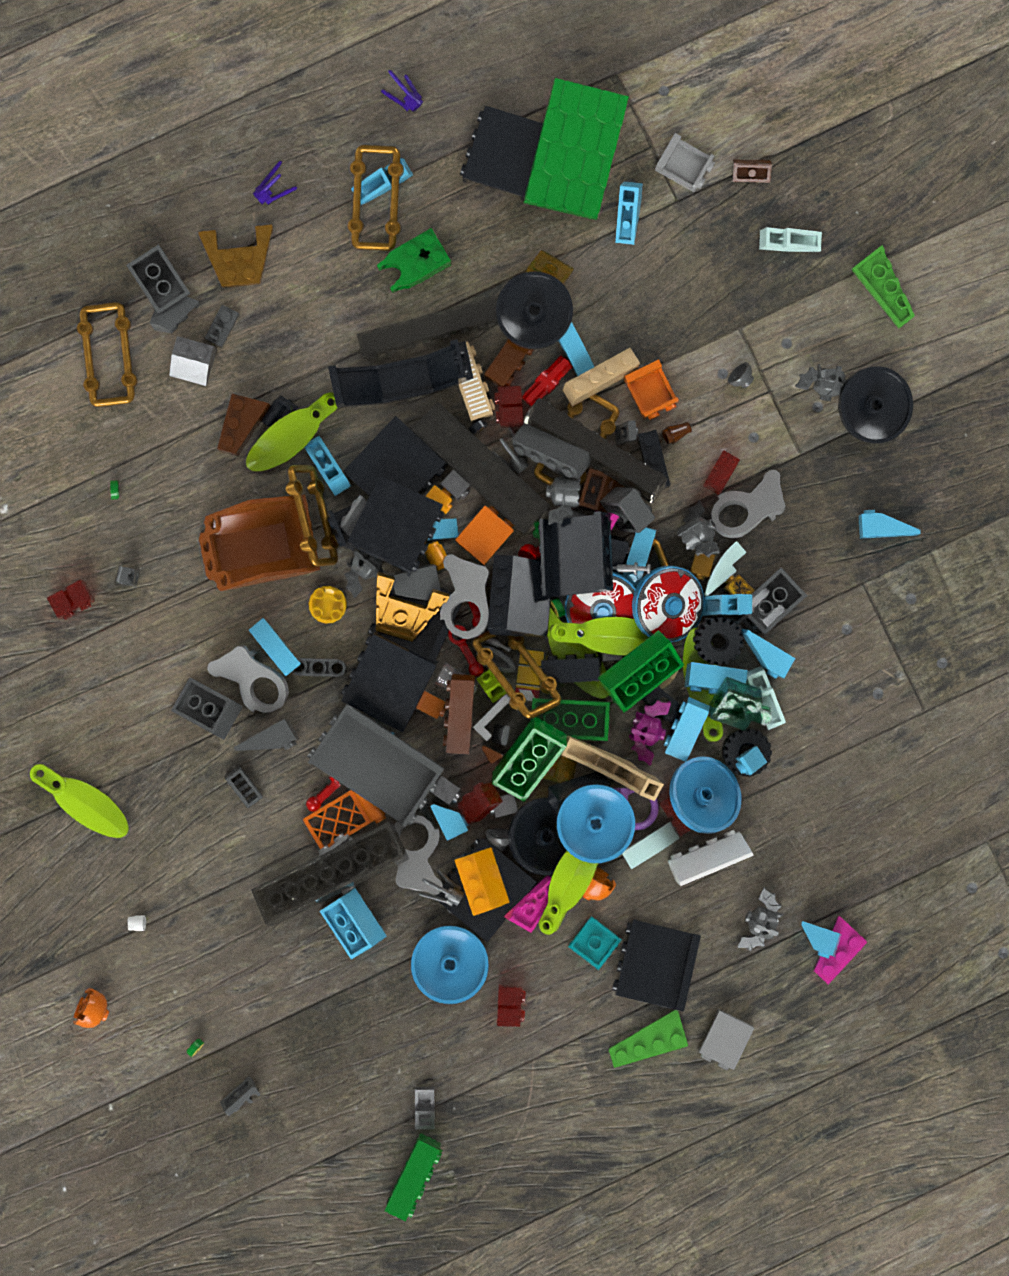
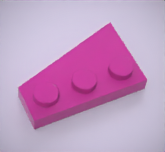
[504,875,552,933]
[813,915,867,985]

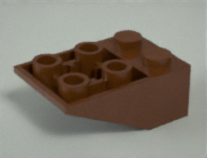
[578,468,644,513]

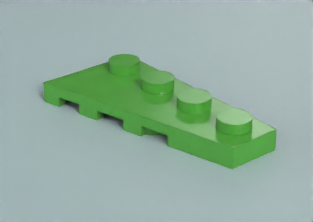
[852,245,915,329]
[608,1010,688,1068]

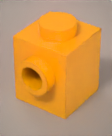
[426,485,453,515]

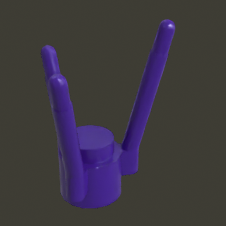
[381,70,423,112]
[253,161,297,205]

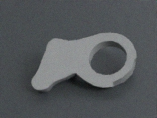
[711,470,786,538]
[440,554,489,639]
[207,645,289,713]
[391,813,443,895]

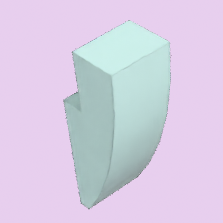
[759,227,822,252]
[704,541,746,596]
[746,666,786,730]
[622,822,679,869]

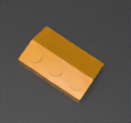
[455,847,510,916]

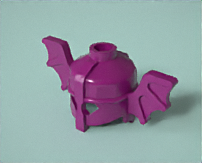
[629,700,671,766]

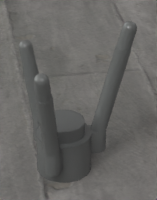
[492,427,529,475]
[419,870,464,906]

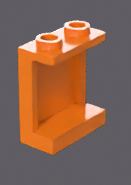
[624,359,679,420]
[455,506,514,566]

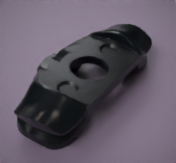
[642,687,681,724]

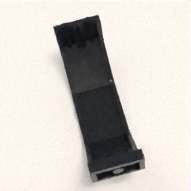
[328,339,474,408]

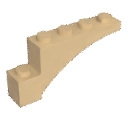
[561,736,664,801]

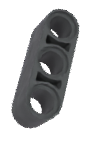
[292,658,347,677]

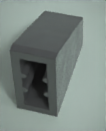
[387,564,441,601]

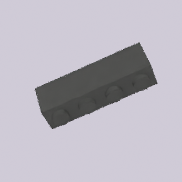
[512,423,591,480]

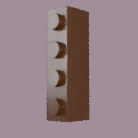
[484,339,535,390]
[443,674,475,755]

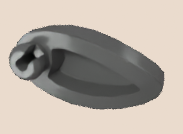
[476,645,517,673]

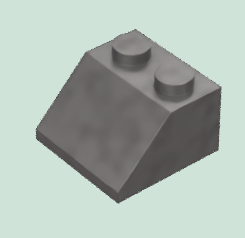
[169,336,217,386]

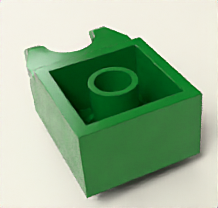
[377,228,451,293]

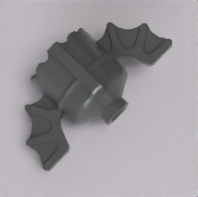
[795,364,847,401]
[546,470,581,525]
[677,500,720,558]
[344,550,384,598]
[738,887,784,951]

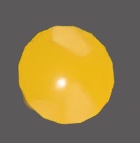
[309,586,347,624]

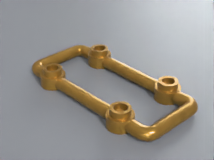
[347,145,404,251]
[77,302,138,407]
[534,394,619,485]
[286,465,338,567]
[473,631,561,719]

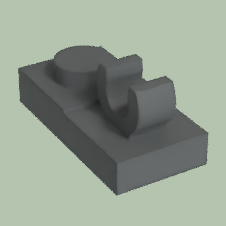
[205,305,240,348]
[615,421,638,446]
[220,1076,260,1116]

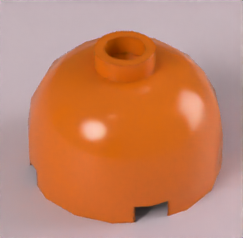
[583,867,616,900]
[73,988,109,1028]

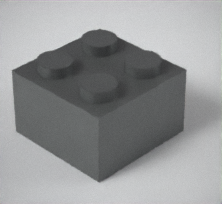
[600,487,655,533]

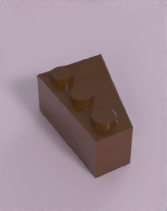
[217,394,271,456]

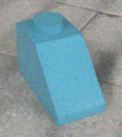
[430,804,470,841]
[802,921,842,959]

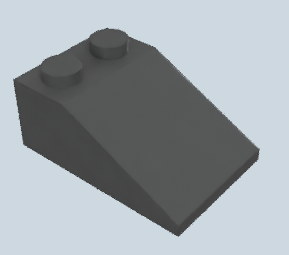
[126,244,190,314]
[746,567,807,635]
[171,677,243,740]
[233,719,299,751]

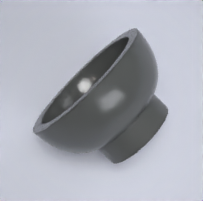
[728,362,754,388]
[486,828,509,851]

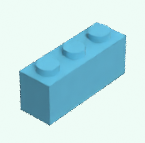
[684,662,747,697]
[664,697,710,762]

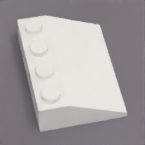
[668,830,754,886]

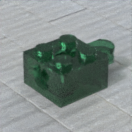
[709,677,772,731]

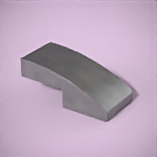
[415,1087,435,1129]

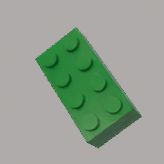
[598,630,684,713]
[531,698,610,741]
[492,717,567,802]
[384,1133,443,1222]

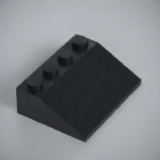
[488,555,551,638]

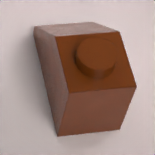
[416,691,446,719]

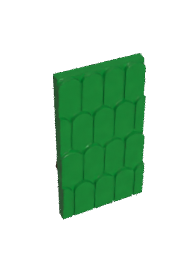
[523,78,629,220]

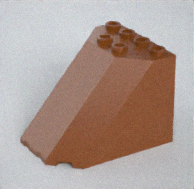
[199,495,320,591]

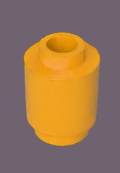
[425,541,447,571]

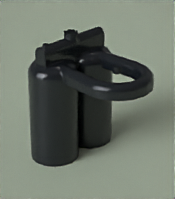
[261,395,299,427]

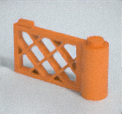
[303,790,387,850]

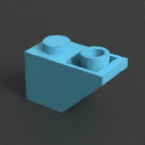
[735,746,767,775]

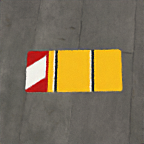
[515,650,544,701]

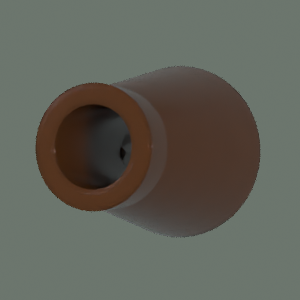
[662,422,692,444]

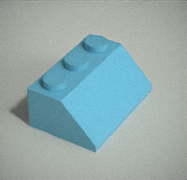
[320,888,387,959]

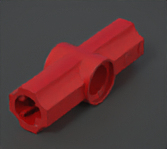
[521,356,573,408]

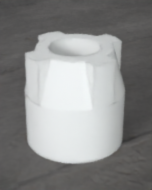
[128,915,146,931]

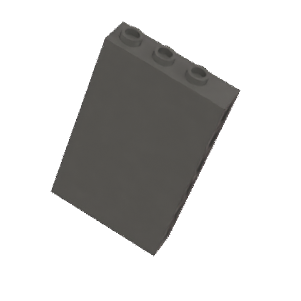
[307,703,444,827]

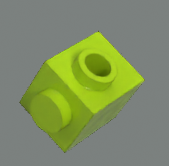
[476,669,507,703]

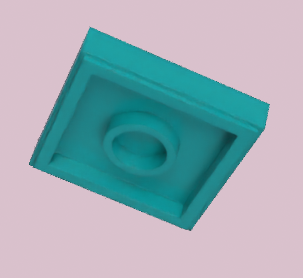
[568,916,622,970]

